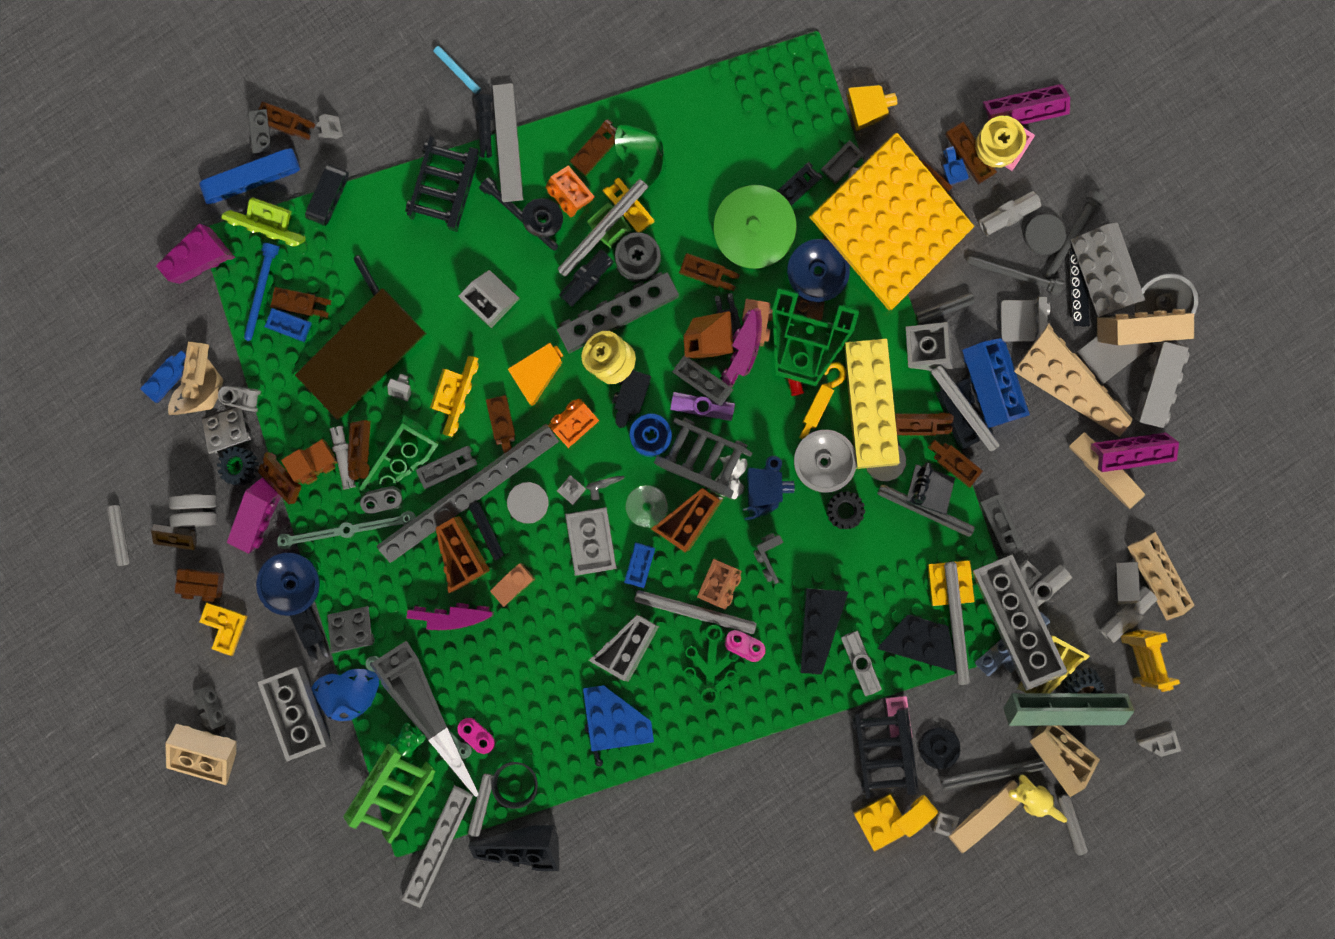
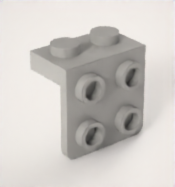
[1000,297,1050,342]

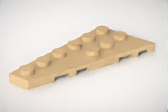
[1014,324,1132,437]

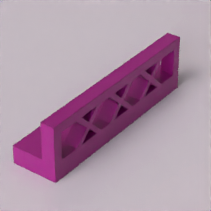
[983,84,1070,125]
[1091,432,1179,472]

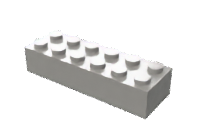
[973,554,1067,691]

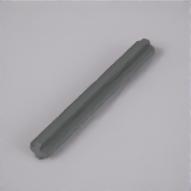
[877,485,974,536]
[941,758,1044,790]

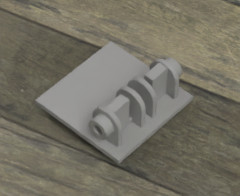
[202,407,251,454]

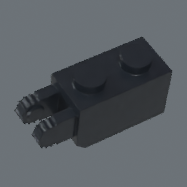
[612,370,651,428]

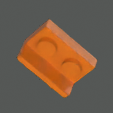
[545,165,594,217]
[548,399,599,448]

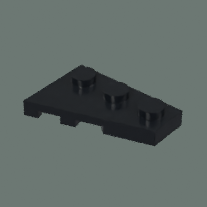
[936,377,980,450]

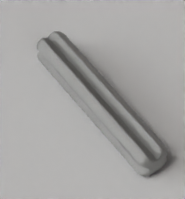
[107,505,129,566]
[468,774,493,836]
[1058,794,1088,855]

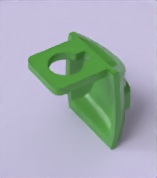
[587,203,631,248]

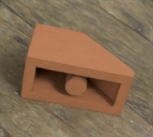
[490,564,535,607]

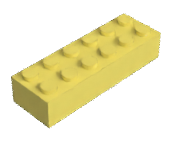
[844,339,900,469]

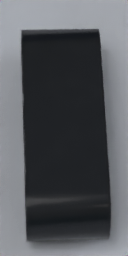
[305,164,349,226]

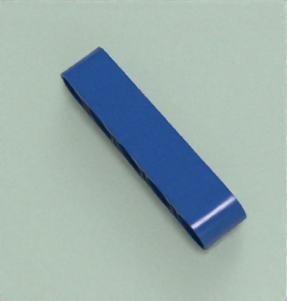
[199,149,300,204]

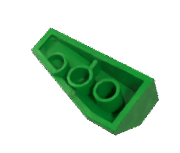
[359,415,439,493]

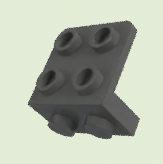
[753,533,783,584]

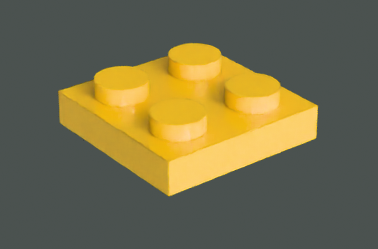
[927,561,974,606]
[853,793,906,852]

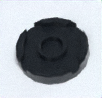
[918,727,961,769]

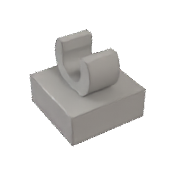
[316,114,343,139]
[387,374,411,401]
[557,476,586,505]

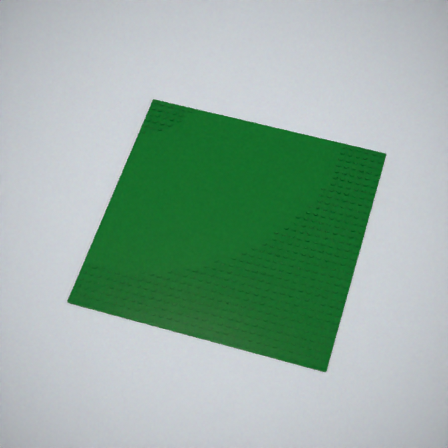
[208,31,1002,857]

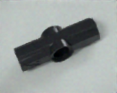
[559,250,614,307]

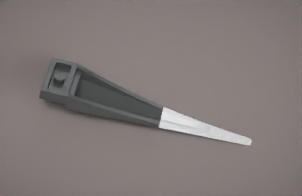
[370,641,478,796]

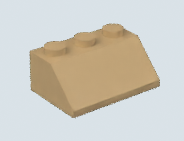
[166,724,236,785]

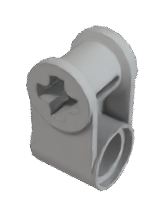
[218,386,261,412]

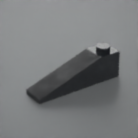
[468,824,559,871]

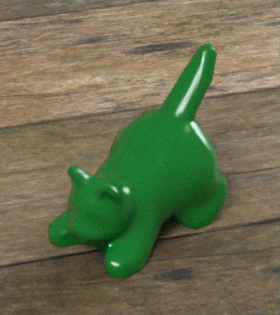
[388,723,426,764]

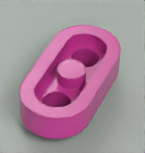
[724,630,765,662]
[458,718,495,754]

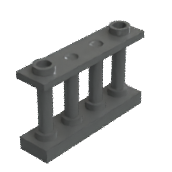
[654,418,752,499]

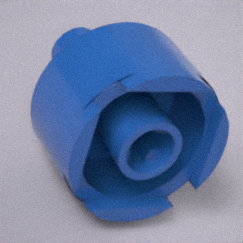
[630,414,672,457]

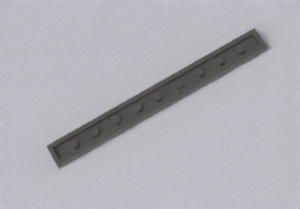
[377,424,559,563]

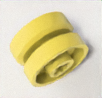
[975,116,1026,168]
[581,331,636,384]

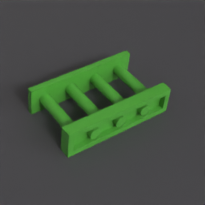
[343,744,436,844]

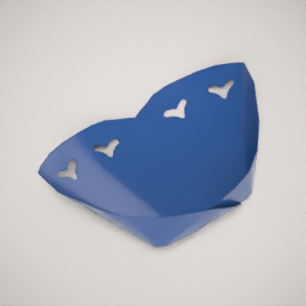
[311,669,379,721]

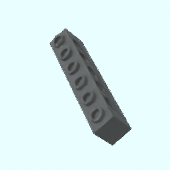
[557,272,679,354]

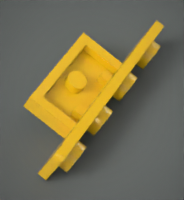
[430,356,478,437]

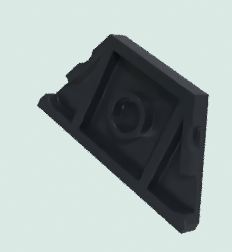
[877,614,956,672]

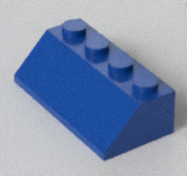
[962,338,1030,428]

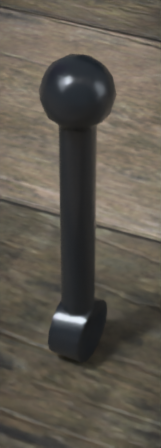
[584,724,603,767]

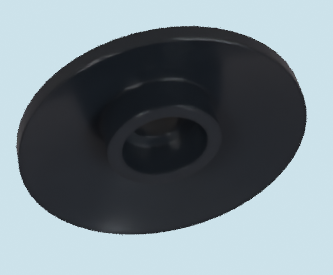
[522,198,563,238]

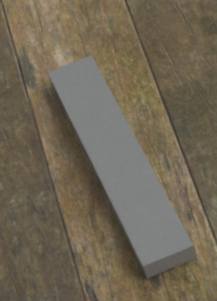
[493,83,523,202]
[402,785,473,908]

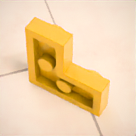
[199,602,248,656]

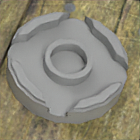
[507,482,549,523]

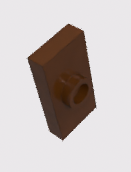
[793,296,825,321]

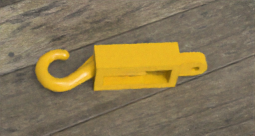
[799,362,846,439]

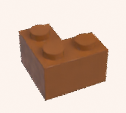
[281,440,338,485]

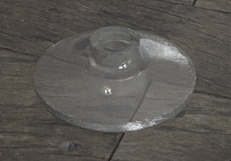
[626,486,668,527]

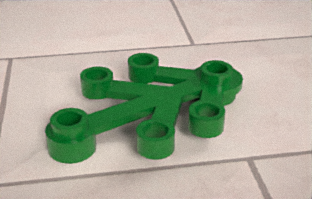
[683,625,739,706]

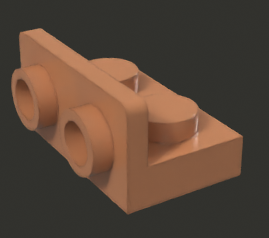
[697,559,742,609]

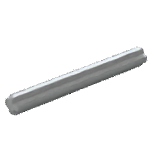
[931,365,1000,451]

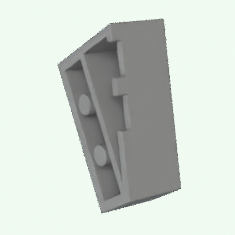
[588,615,659,682]

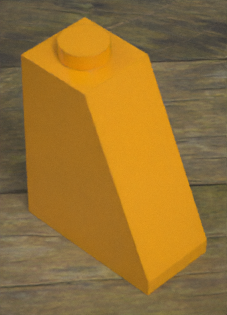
[508,343,563,406]

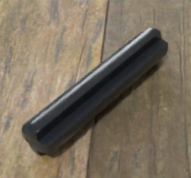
[469,502,504,560]

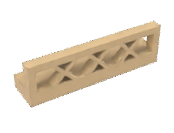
[1128,532,1195,620]

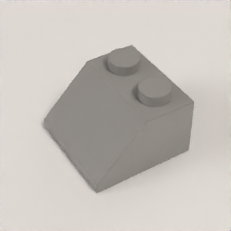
[906,322,953,371]

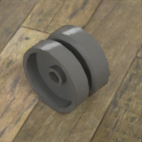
[615,232,661,283]

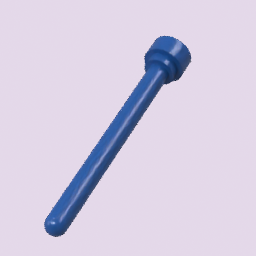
[244,243,280,341]

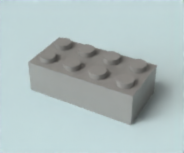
[1071,223,1146,317]
[257,665,332,762]

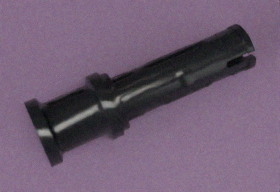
[474,94,494,158]

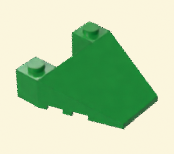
[772,287,859,386]

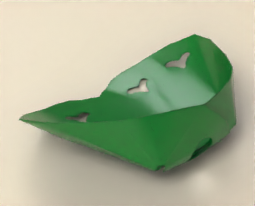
[615,125,666,193]

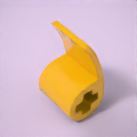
[895,795,938,837]

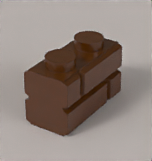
[174,568,225,602]

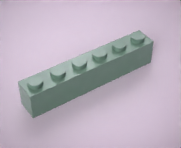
[1003,693,1134,726]

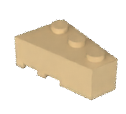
[1030,726,1100,797]

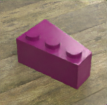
[156,224,236,284]
[227,477,281,554]

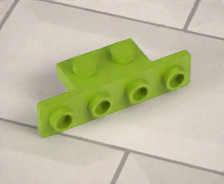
[221,198,306,246]

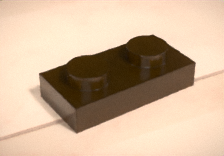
[151,524,197,550]

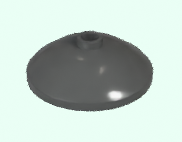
[1135,273,1198,314]

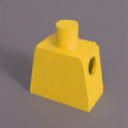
[846,85,897,131]

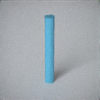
[433,46,481,95]

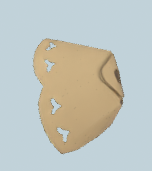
[168,359,223,415]

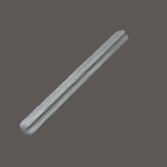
[558,179,648,276]
[944,562,970,685]
[635,590,756,634]

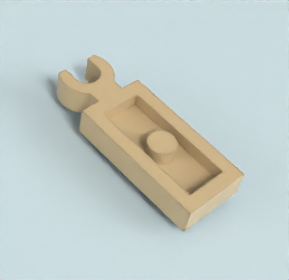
[182,342,209,399]

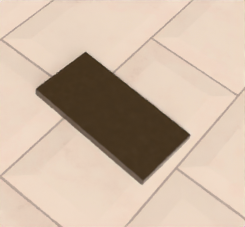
[295,288,427,420]

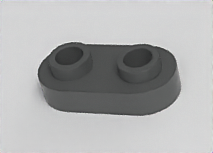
[360,486,402,513]

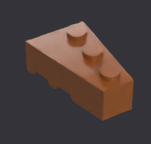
[651,488,723,552]
[436,516,490,593]

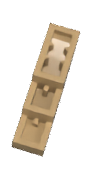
[1069,432,1145,509]
[948,780,1021,853]

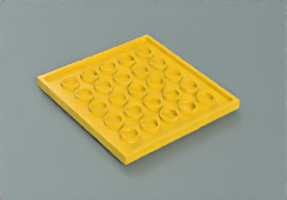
[809,133,974,310]

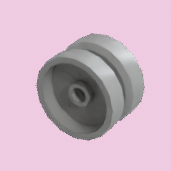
[169,494,217,527]

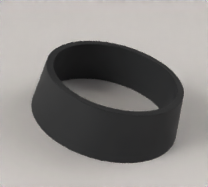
[491,762,538,809]

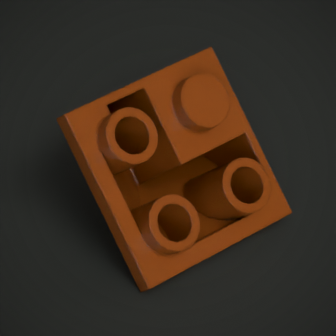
[683,311,734,359]

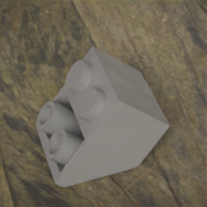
[458,270,520,328]

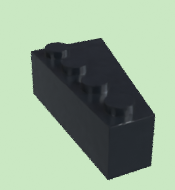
[799,588,848,675]

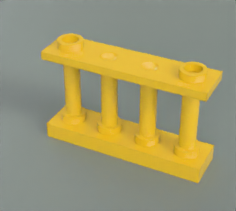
[1121,629,1180,692]

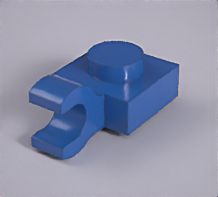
[942,146,969,185]

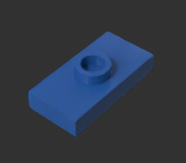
[264,308,312,342]
[624,542,655,588]

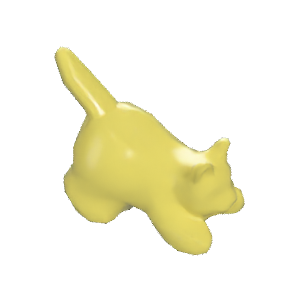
[1008,775,1067,823]

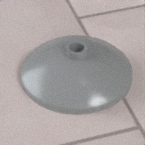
[794,430,857,492]

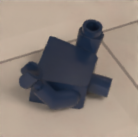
[743,456,795,520]

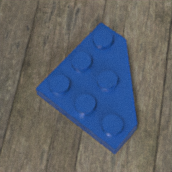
[583,685,654,751]

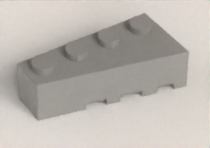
[1135,341,1189,428]

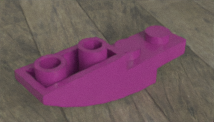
[720,308,762,388]
[407,603,494,630]

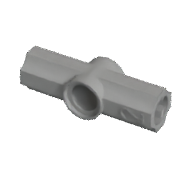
[978,191,1042,236]
[1029,564,1073,608]
[1100,587,1158,643]
[840,631,882,696]

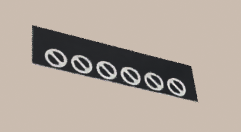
[1069,249,1090,327]

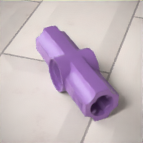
[670,392,735,421]

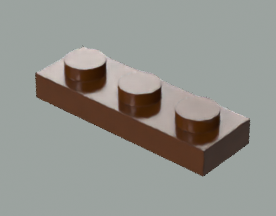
[945,122,997,185]

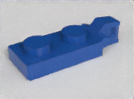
[140,350,186,403]

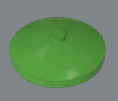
[714,185,797,269]

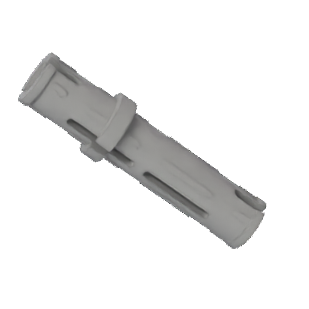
[330,426,356,490]

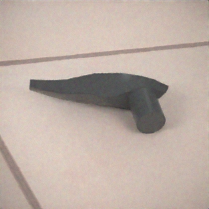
[586,476,625,500]

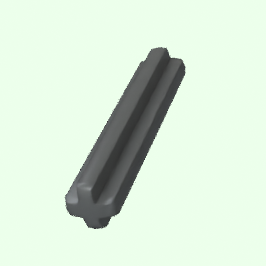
[916,293,975,323]

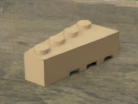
[1097,309,1194,345]

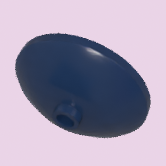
[787,239,850,302]
[256,553,320,616]

